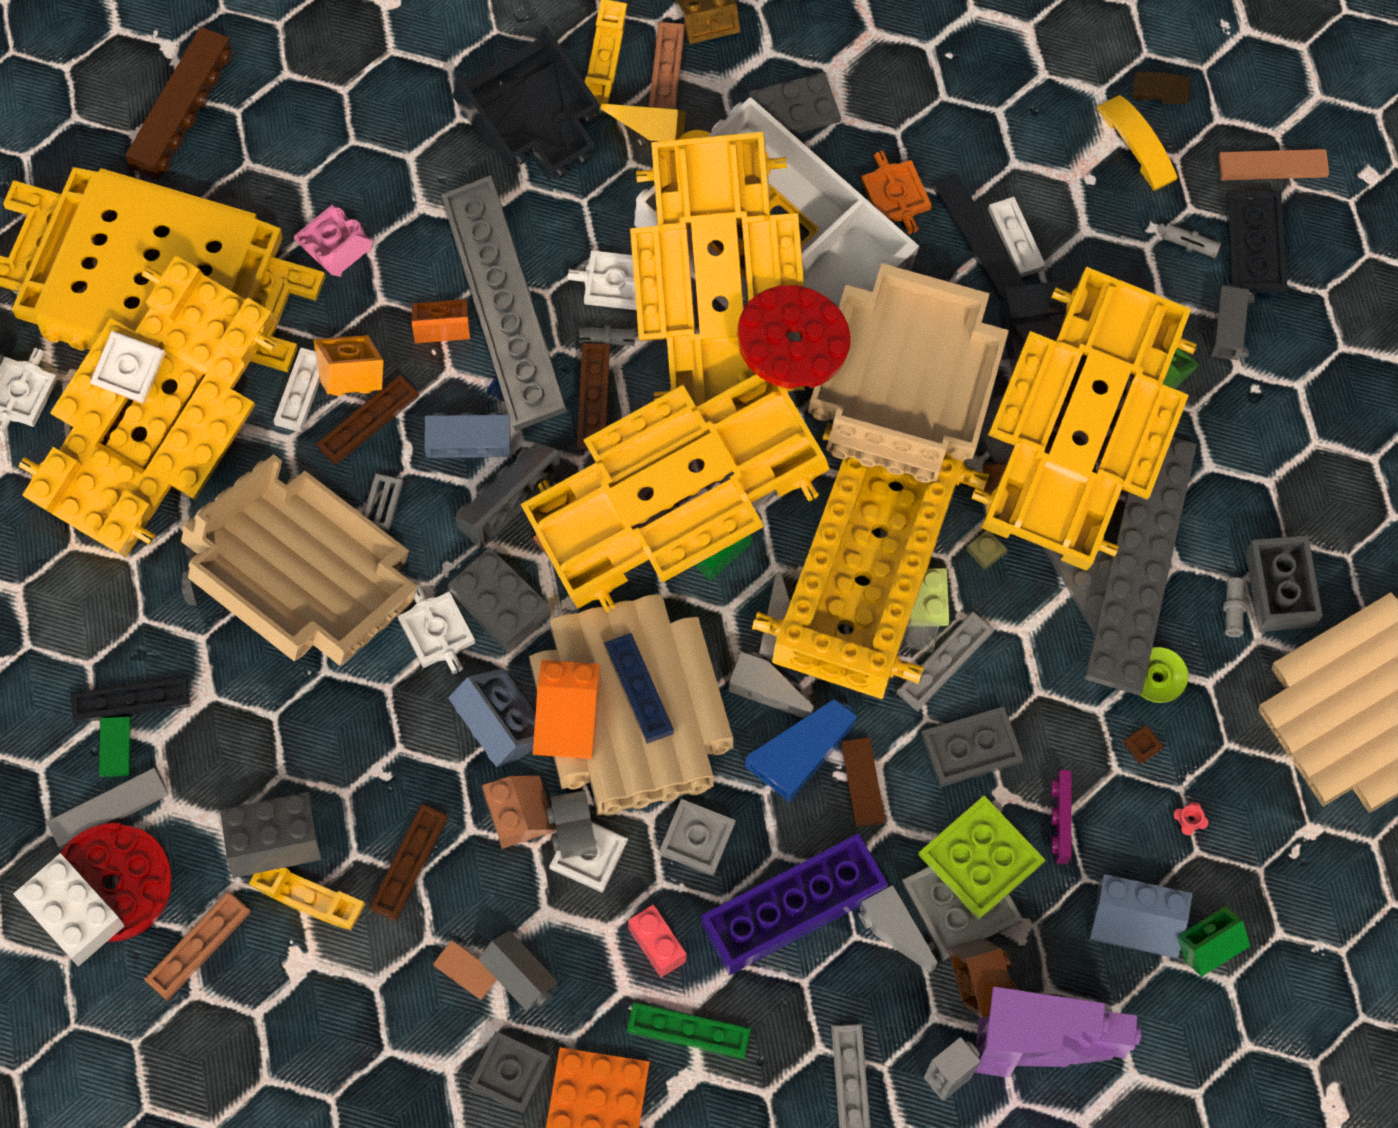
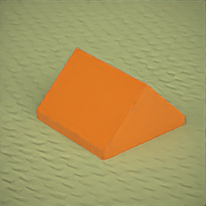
[412,299,470,343]

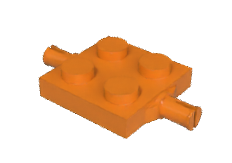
[861,151,932,234]

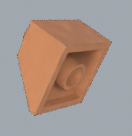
[482,776,557,849]

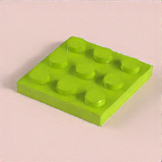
[918,796,1045,920]

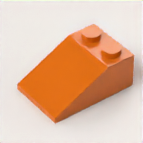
[533,660,602,759]

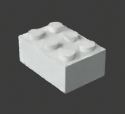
[13,853,124,966]

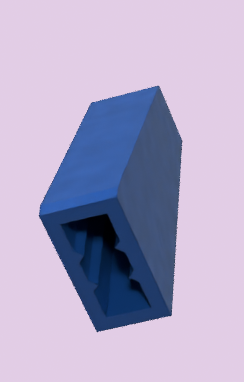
[745,699,857,803]

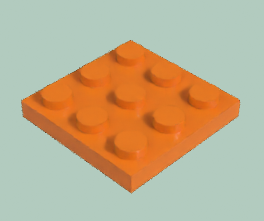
[546,1048,650,1128]

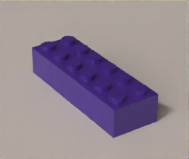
[701,833,888,976]

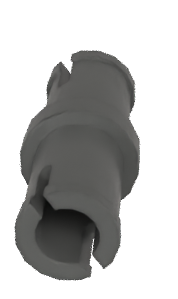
[579,325,635,346]

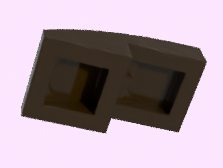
[1132,72,1192,105]

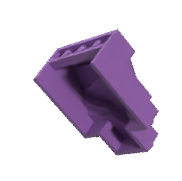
[975,986,1141,1077]

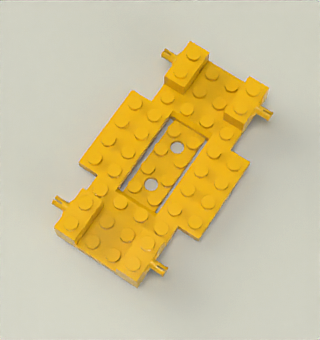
[630,132,805,407]
[19,255,278,558]
[971,267,1197,571]
[521,371,830,613]

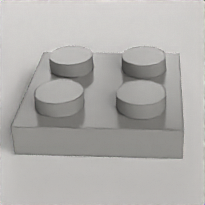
[659,799,736,876]

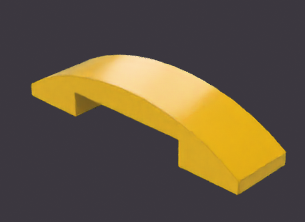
[585,0,627,107]
[1097,95,1177,191]
[249,867,365,930]

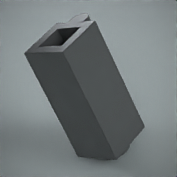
[1211,285,1255,360]
[478,930,558,1011]

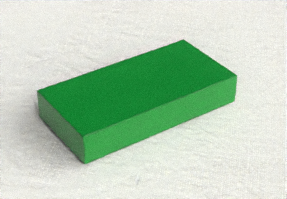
[99,717,131,777]

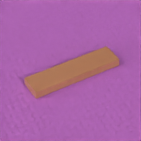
[649,22,685,109]
[1218,149,1329,180]
[144,891,251,1001]

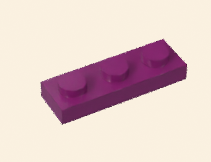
[1051,770,1071,864]

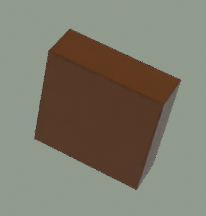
[1122,724,1164,765]

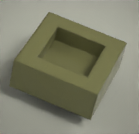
[966,530,1007,570]

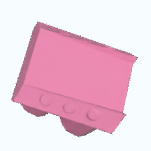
[294,205,372,277]

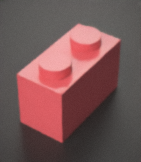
[628,904,686,978]

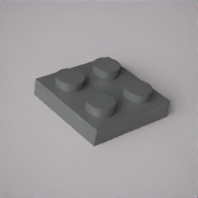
[469,1031,551,1114]

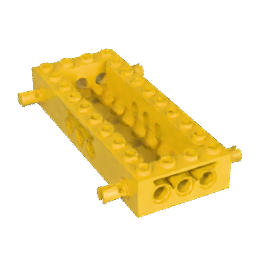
[752,422,989,699]

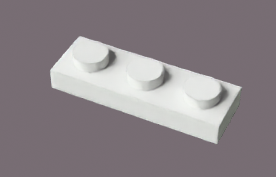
[988,197,1046,278]
[274,348,320,432]

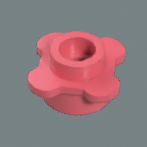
[1174,802,1208,835]

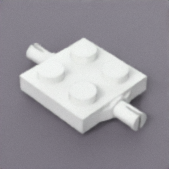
[568,250,637,310]
[0,348,58,435]
[398,585,475,674]

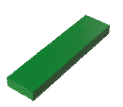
[626,1002,751,1059]

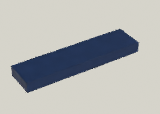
[604,633,674,744]

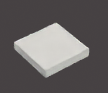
[90,331,166,404]
[549,822,628,893]

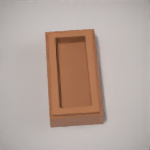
[433,940,497,1001]

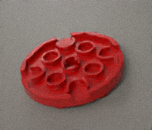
[736,285,851,389]
[60,823,172,942]

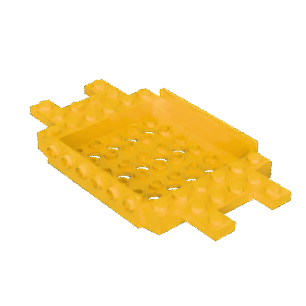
[0,167,325,372]

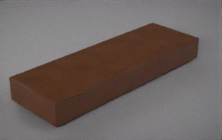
[841,737,885,828]

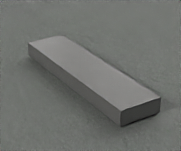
[896,611,994,712]
[47,768,168,850]
[831,1024,871,1128]

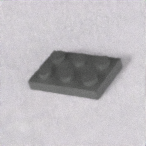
[748,72,841,135]
[921,706,1024,788]

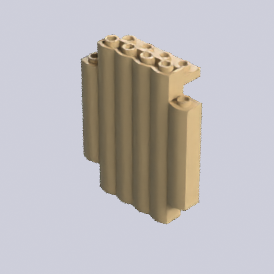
[808,263,1009,483]
[181,454,418,666]
[1258,592,1398,813]
[529,594,733,816]

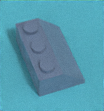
[449,668,536,767]
[1089,874,1192,959]

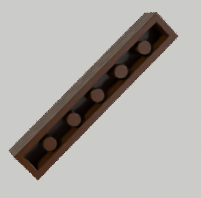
[125,26,233,180]

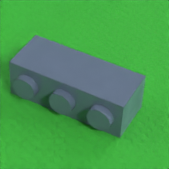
[424,412,511,458]

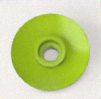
[1140,647,1188,703]

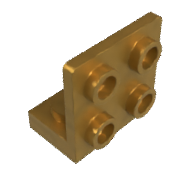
[675,0,740,44]

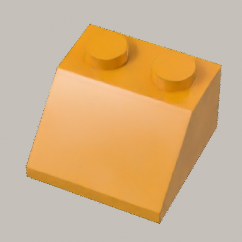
[314,335,383,396]

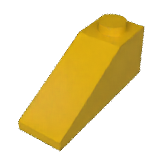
[601,104,686,142]

